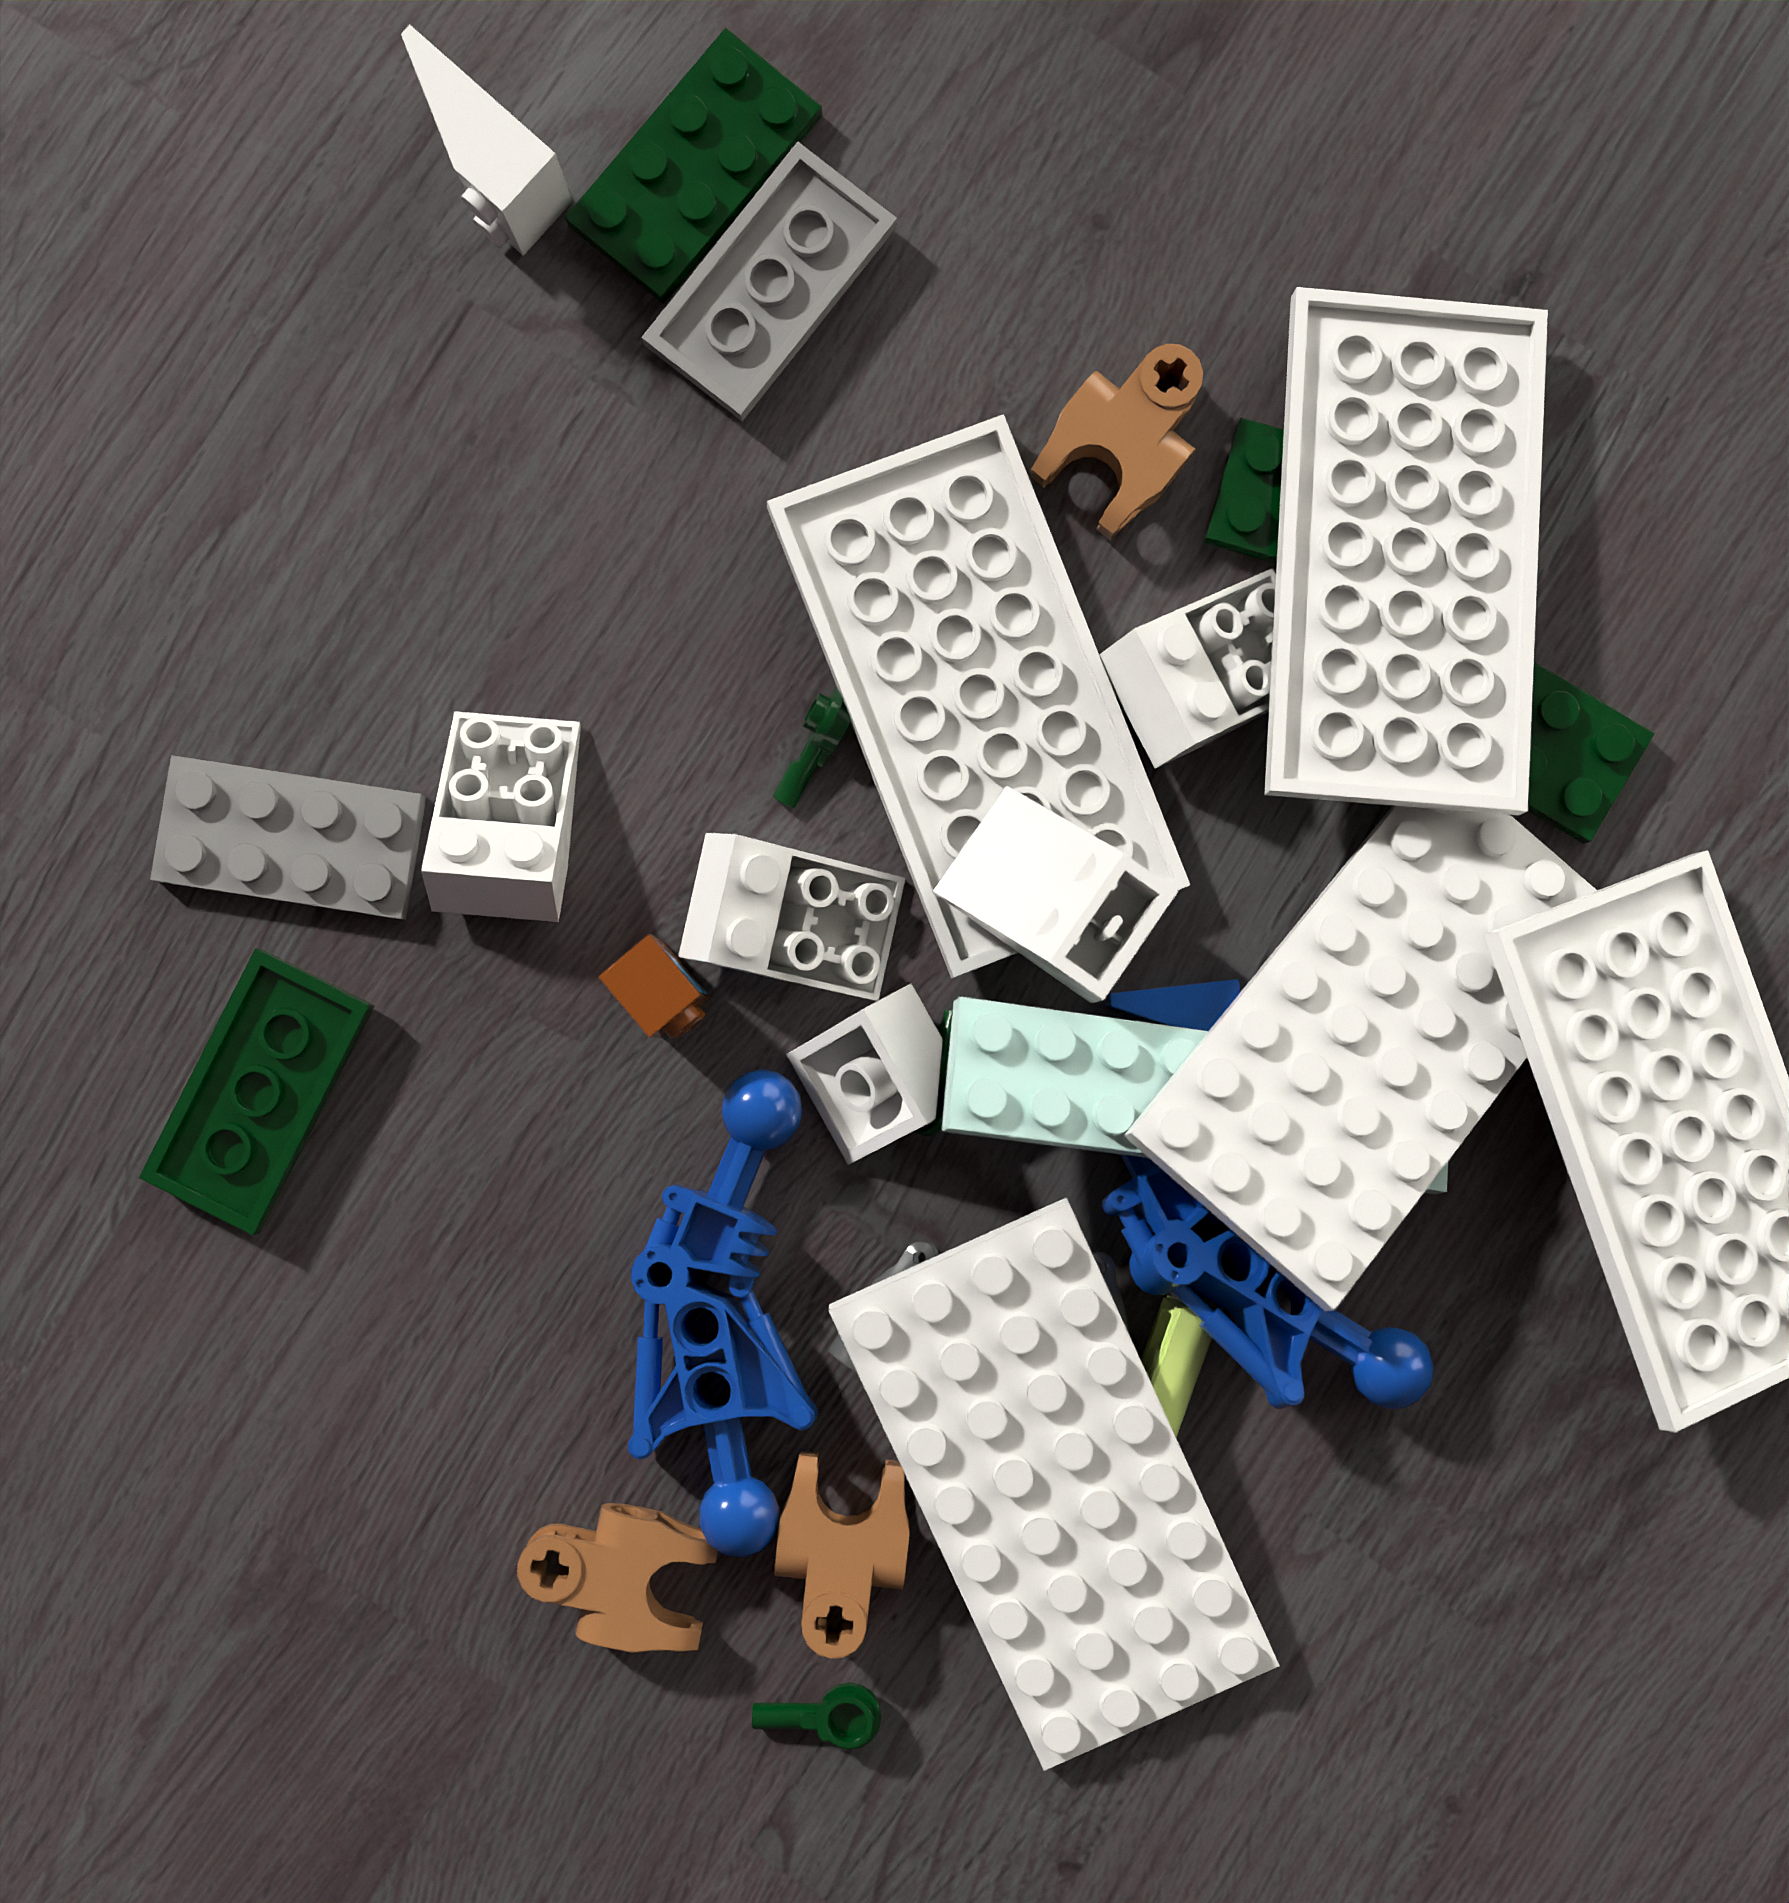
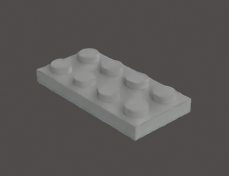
[641,142,897,421]
[150,755,426,920]

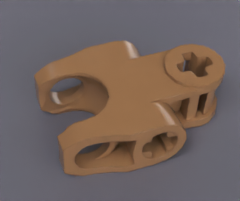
[1030,344,1203,540]
[774,1450,910,1659]
[517,1503,718,1653]

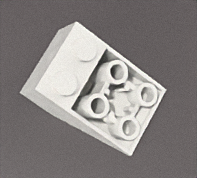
[1099,568,1276,769]
[421,711,580,922]
[933,786,1178,1003]
[678,833,905,1001]

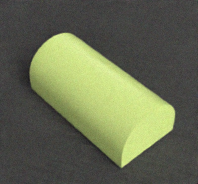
[1141,1295,1212,1438]

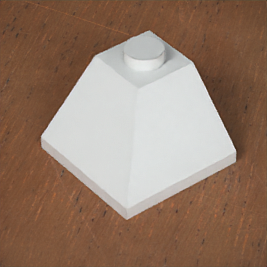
[786,984,943,1165]

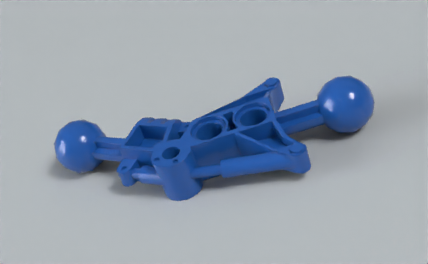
[628,1069,818,1557]
[1102,1154,1434,1409]

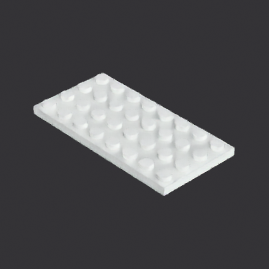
[1265,287,1548,815]
[767,414,1190,979]
[1124,805,1597,1311]
[1484,850,1789,1432]
[829,1197,1280,1771]

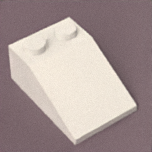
[401,25,573,256]

